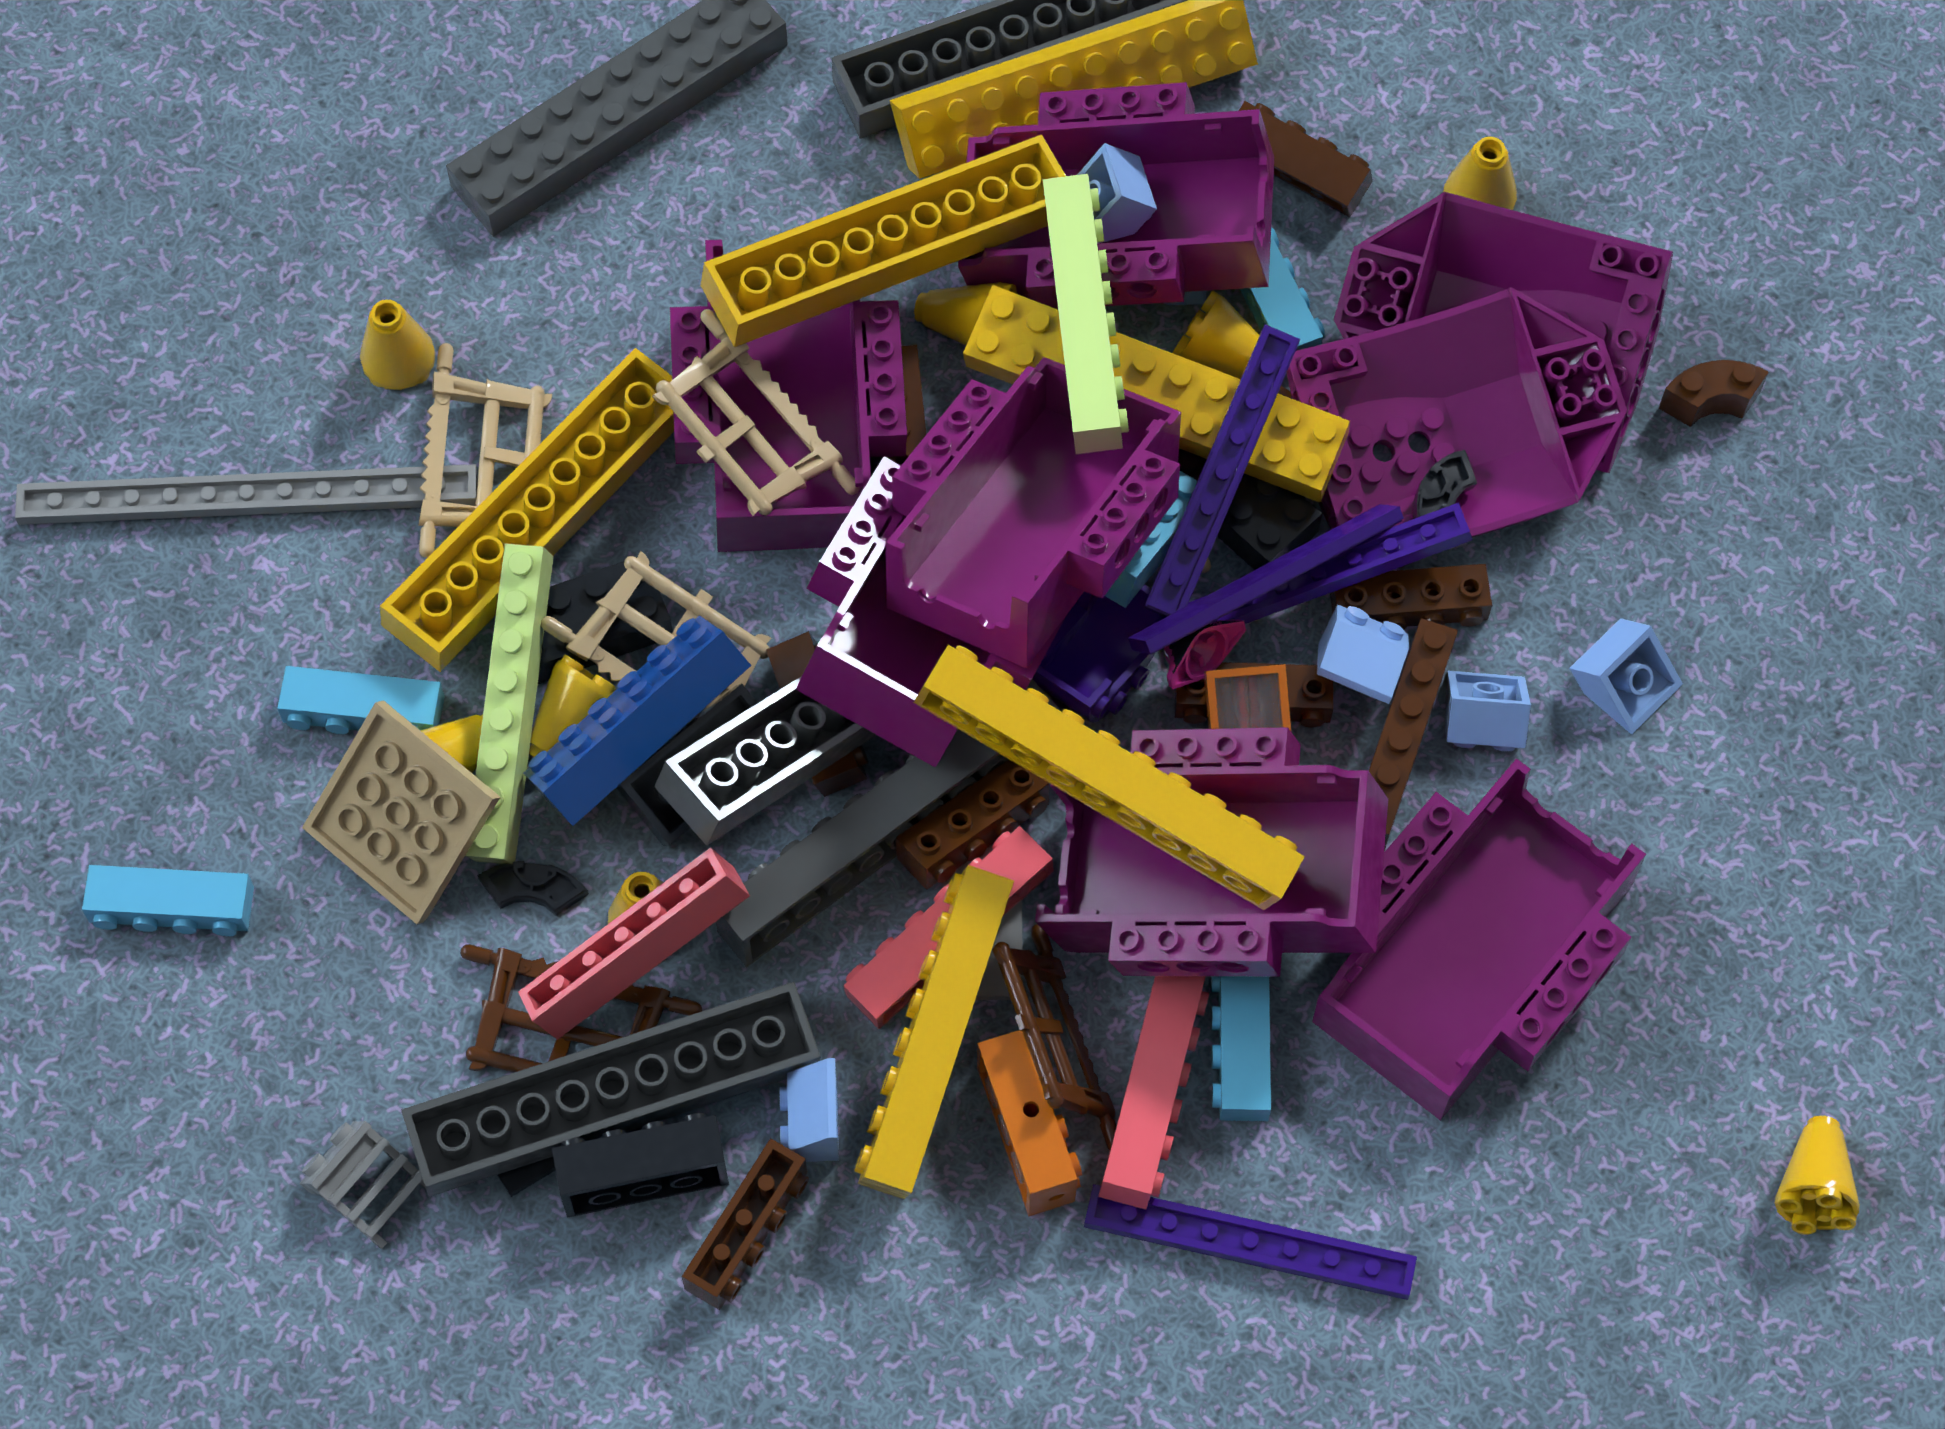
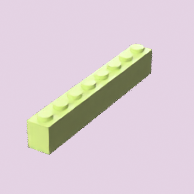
[1043,174,1129,454]
[465,544,554,864]

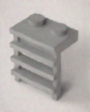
[299,1121,426,1249]

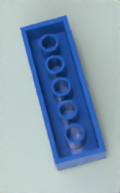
[523,615,752,826]

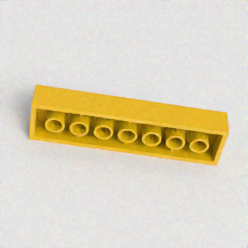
[854,865,1014,1199]

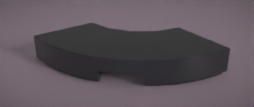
[1413,450,1477,519]
[477,861,589,916]

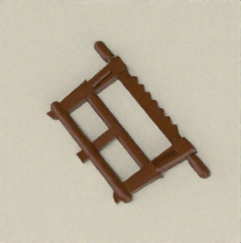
[992,924,1117,1151]
[460,944,702,1073]

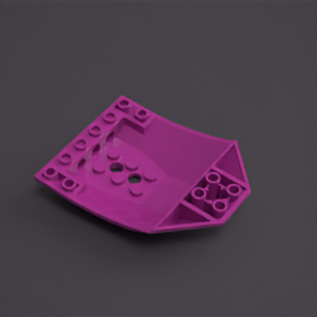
[1333,192,1673,474]
[1287,287,1627,538]

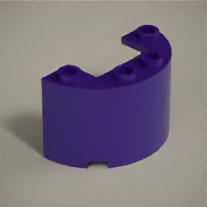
[1032,584,1165,723]

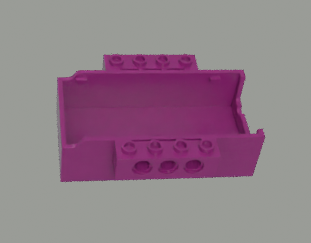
[958,82,1274,309]
[670,239,907,552]
[886,357,1181,668]
[796,457,1067,768]
[1035,727,1388,977]
[1312,759,1646,1121]

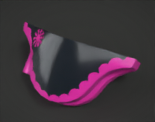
[1163,619,1246,689]

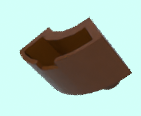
[1659,360,1769,427]

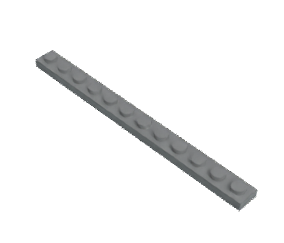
[15,464,478,525]

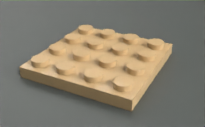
[302,700,500,924]

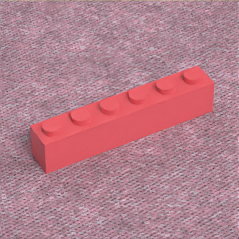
[843,826,1054,1029]
[518,847,750,1040]
[1098,976,1209,1210]

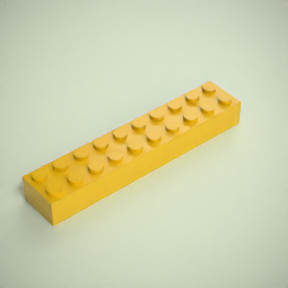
[889,0,1258,179]
[700,134,1066,347]
[963,285,1350,502]
[380,348,674,672]
[913,645,1305,910]

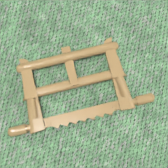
[652,309,860,516]
[418,343,552,558]
[541,550,771,724]

